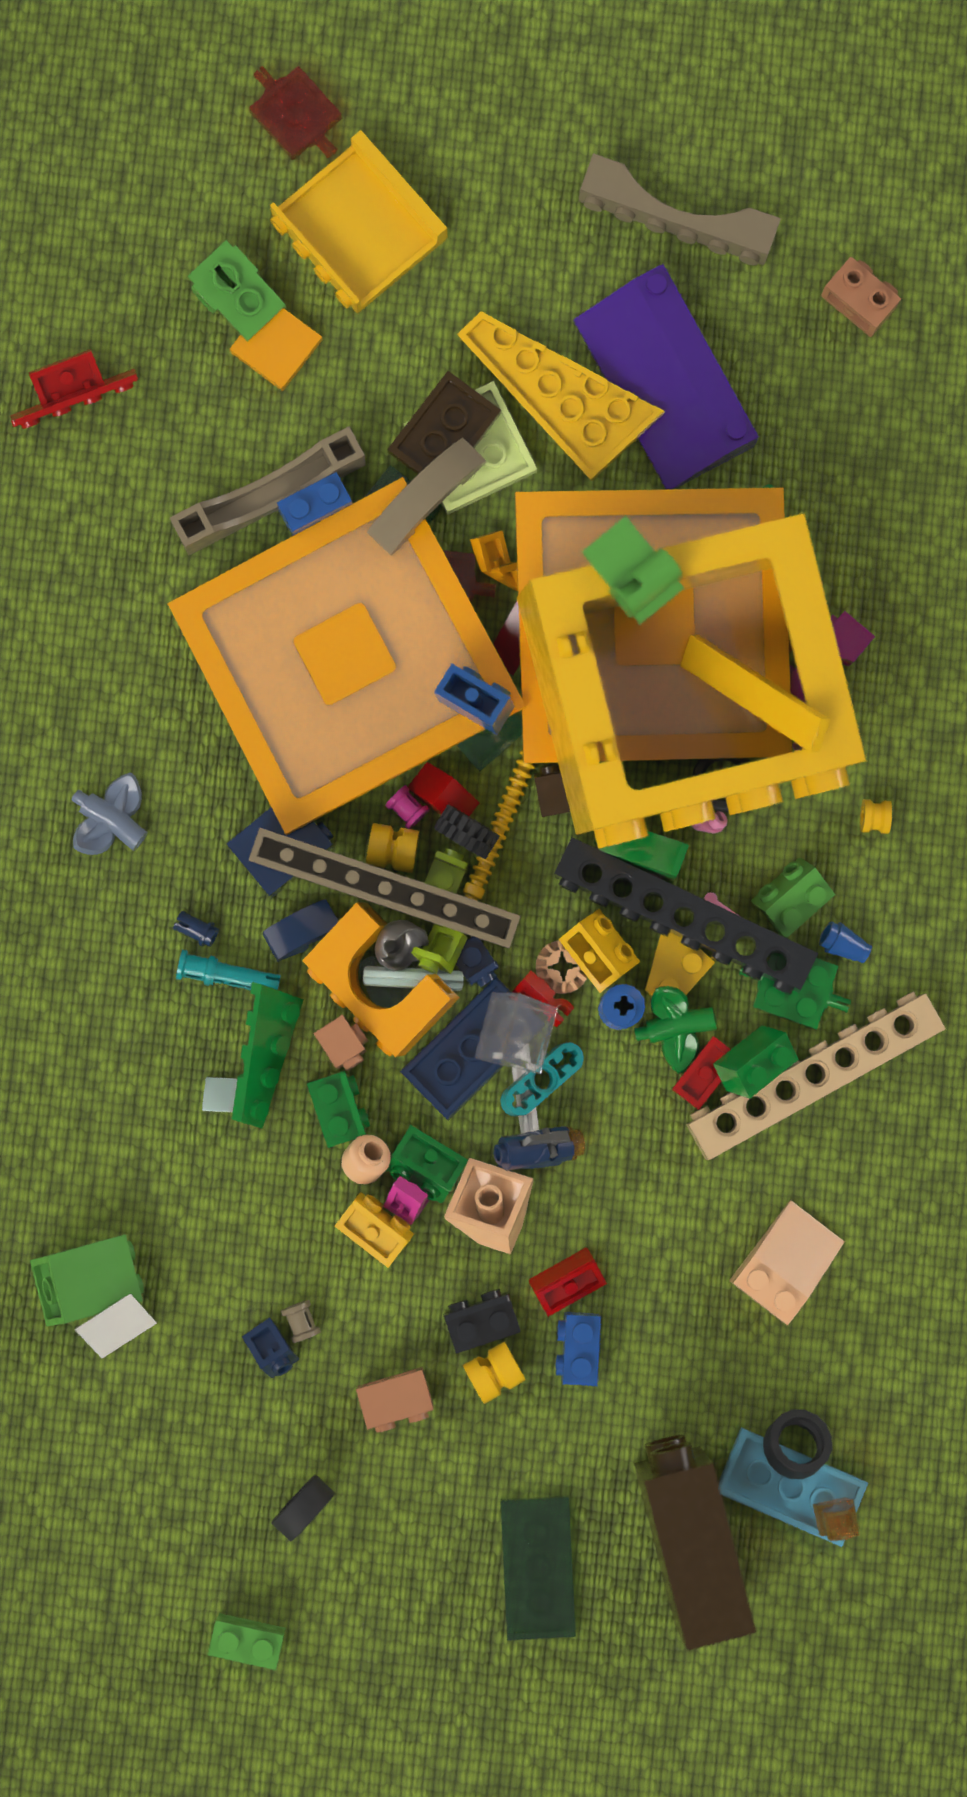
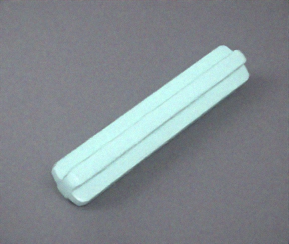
[363,966,463,991]

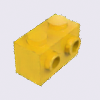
[558,909,641,993]

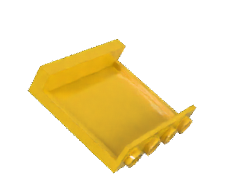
[270,130,447,314]

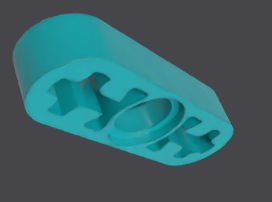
[500,1042,584,1117]

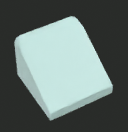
[202,1077,237,1112]

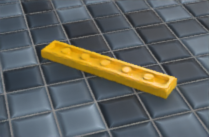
[680,635,830,752]

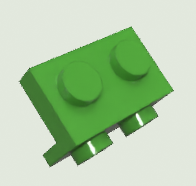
[751,858,835,938]

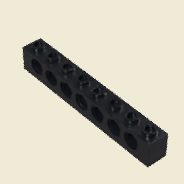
[554,837,818,995]

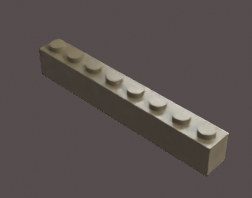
[249,828,520,948]

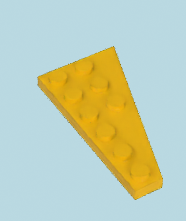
[457,311,665,481]

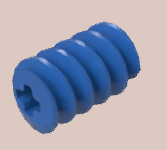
[598,984,645,1030]

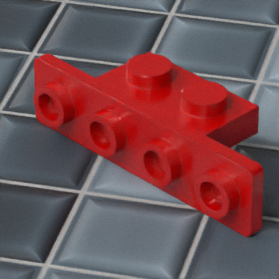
[10,349,138,429]

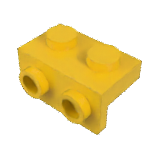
[335,1192,414,1268]

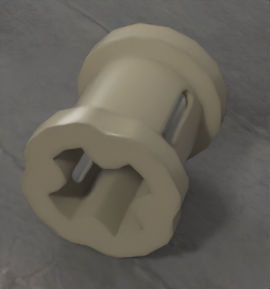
[281,1300,321,1343]

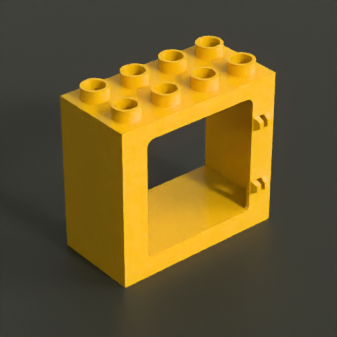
[517,513,866,849]

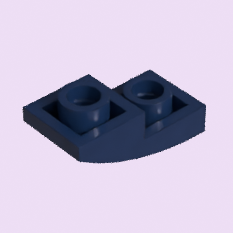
[262,899,339,962]

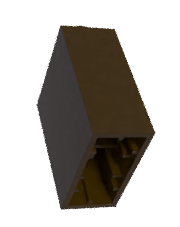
[634,1435,757,1651]

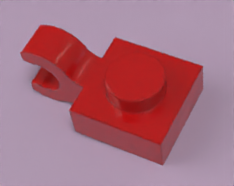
[512,971,574,1027]

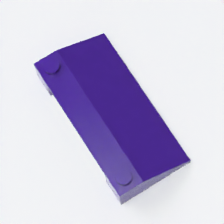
[573,264,759,489]

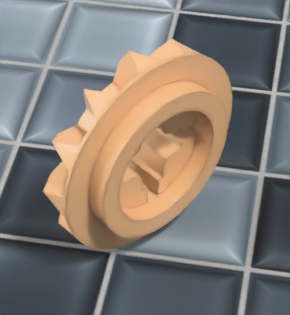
[536,940,587,994]

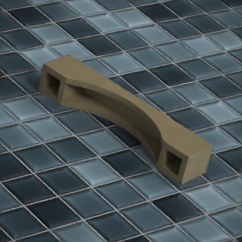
[578,154,781,265]
[170,426,366,556]

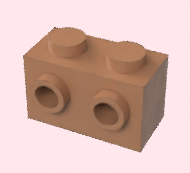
[821,257,902,337]
[314,1015,368,1071]
[356,1367,434,1433]

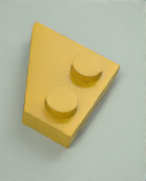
[645,932,715,997]

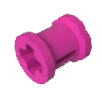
[385,785,430,829]

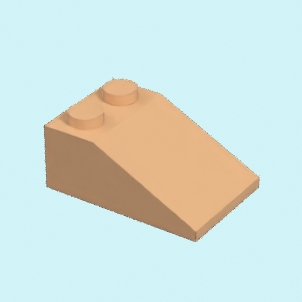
[729,1200,845,1325]

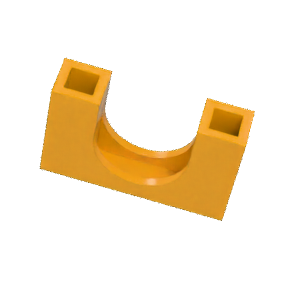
[302,902,460,1057]

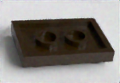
[387,371,501,475]

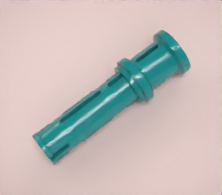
[176,949,281,990]

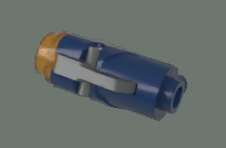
[494,1126,585,1171]

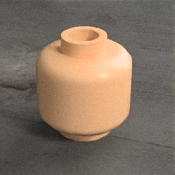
[342,1134,391,1185]

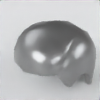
[375,920,429,971]

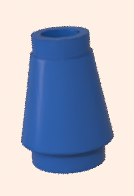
[819,921,872,963]

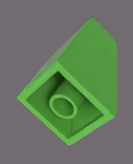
[30,1234,144,1327]

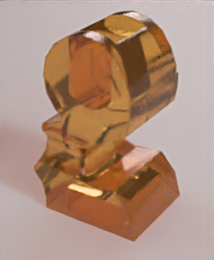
[813,1497,860,1541]

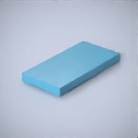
[718,1427,868,1547]

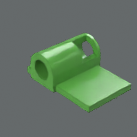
[187,240,286,342]
[581,516,684,624]

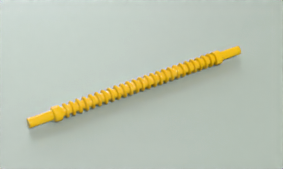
[463,750,535,901]

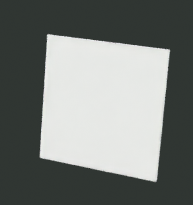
[75,1294,157,1358]

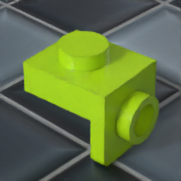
[411,924,467,974]

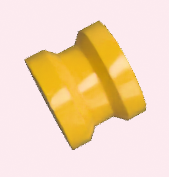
[860,799,892,834]

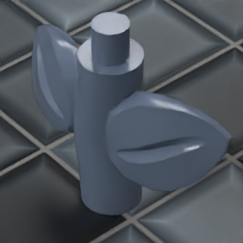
[71,773,148,855]

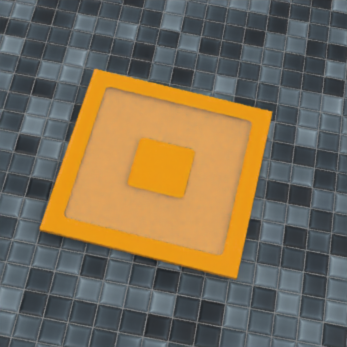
[167,477,526,835]
[515,488,792,764]

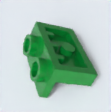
[307,1070,371,1148]
[386,1125,468,1203]

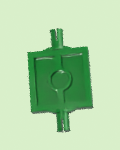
[739,953,851,1030]

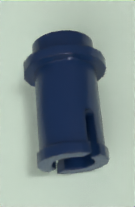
[173,911,219,947]

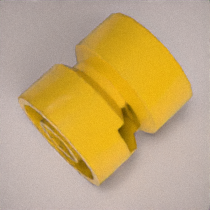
[366,823,420,873]
[463,1341,526,1404]

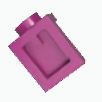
[383,1176,429,1225]

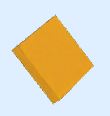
[229,308,323,391]

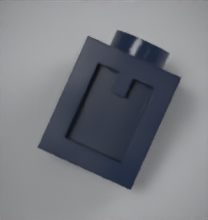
[456,936,499,988]
[242,1318,299,1378]

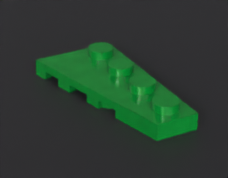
[232,982,304,1129]

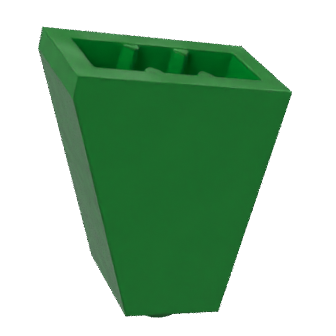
[594,831,689,883]

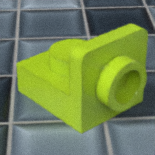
[424,848,468,894]

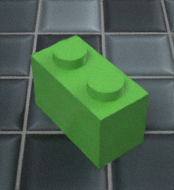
[208,1613,286,1670]

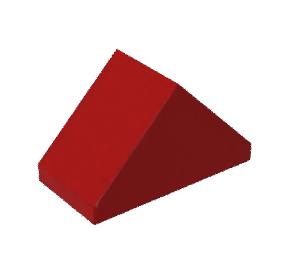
[408,762,480,816]

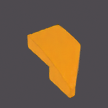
[470,530,518,591]

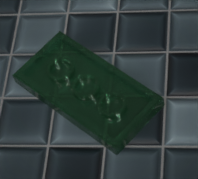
[500,1496,576,1641]

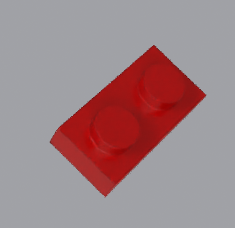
[671,1036,731,1110]

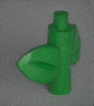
[634,986,718,1074]

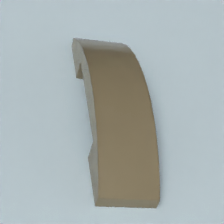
[367,438,486,556]

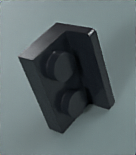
[443,1289,521,1354]

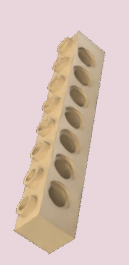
[686,991,946,1160]

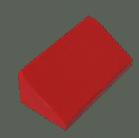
[528,1248,607,1317]

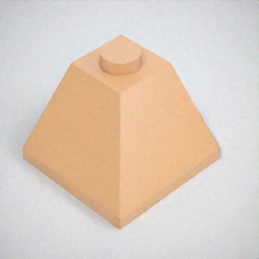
[444,1158,533,1255]

